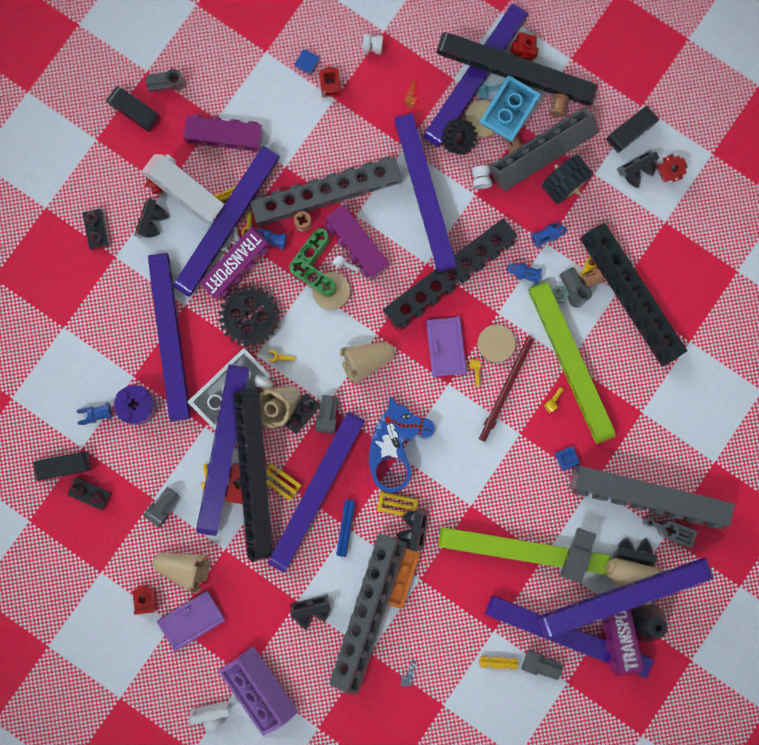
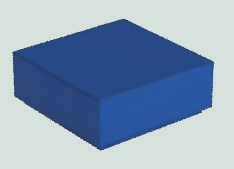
[294,48,320,75]
[554,446,580,471]

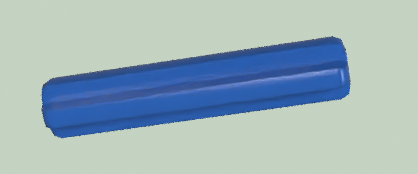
[336,499,355,557]

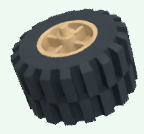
[541,155,593,204]

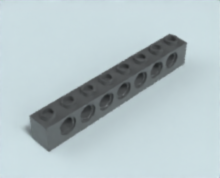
[250,156,402,227]
[329,533,407,694]

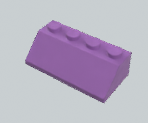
[218,647,298,736]

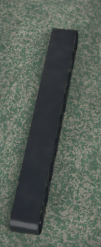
[436,32,598,106]
[233,388,273,562]

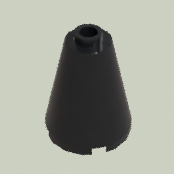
[631,603,668,642]

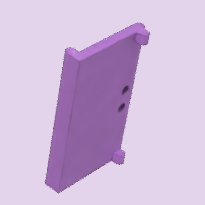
[426,316,467,377]
[157,591,226,652]

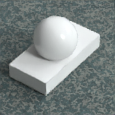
[189,701,231,732]

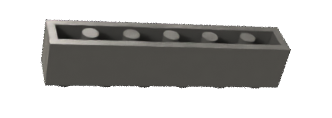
[489,108,599,191]

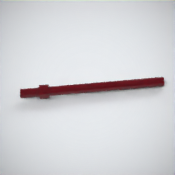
[479,337,534,442]

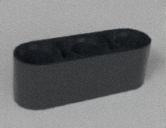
[105,85,161,132]
[606,105,660,154]
[33,451,91,481]

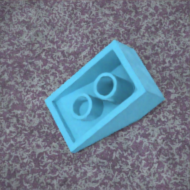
[479,75,541,142]

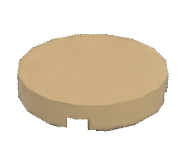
[465,100,496,138]
[312,272,350,310]
[477,325,515,363]

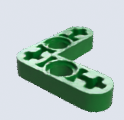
[289,228,337,297]

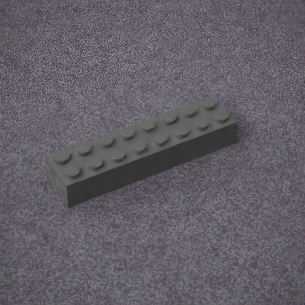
[568,466,735,530]

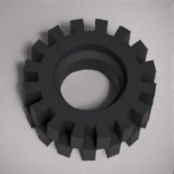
[441,119,477,155]

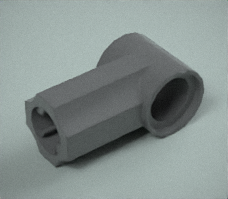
[145,69,186,92]
[559,267,592,308]
[315,395,338,435]
[143,487,181,528]
[521,650,563,681]

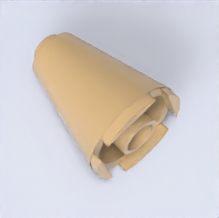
[340,342,395,384]
[259,386,301,428]
[153,552,210,594]
[605,558,662,605]

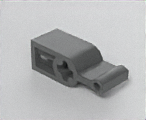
[642,518,698,548]
[560,528,597,584]

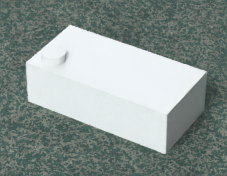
[141,154,224,223]
[188,348,271,430]

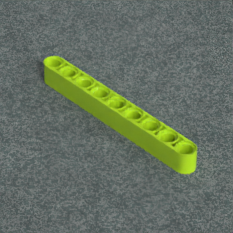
[528,281,616,444]
[438,527,612,575]

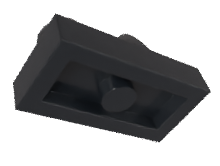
[617,151,659,188]
[134,198,170,238]
[82,209,110,250]
[284,393,320,435]
[67,477,112,510]
[396,509,428,552]
[613,538,657,567]
[290,595,331,630]

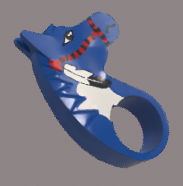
[369,397,435,493]

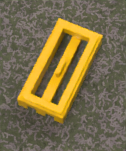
[266,463,302,501]
[377,492,418,516]

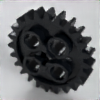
[218,285,281,348]

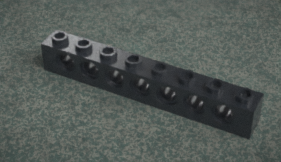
[382,218,517,330]
[579,223,688,367]

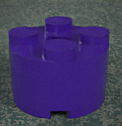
[114,385,157,425]

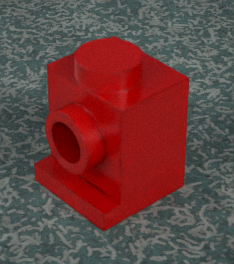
[320,67,341,98]
[132,584,157,615]

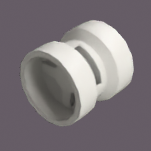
[362,34,383,55]
[472,165,492,189]

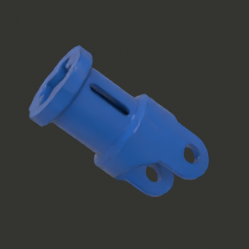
[531,222,567,249]
[257,229,287,250]
[507,263,542,285]
[76,402,113,425]

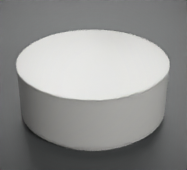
[253,375,274,390]

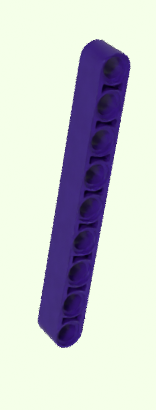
[423,3,529,148]
[394,113,456,272]
[173,146,280,297]
[148,252,191,422]
[196,364,249,536]
[268,411,365,573]
[537,558,714,638]
[485,595,654,679]

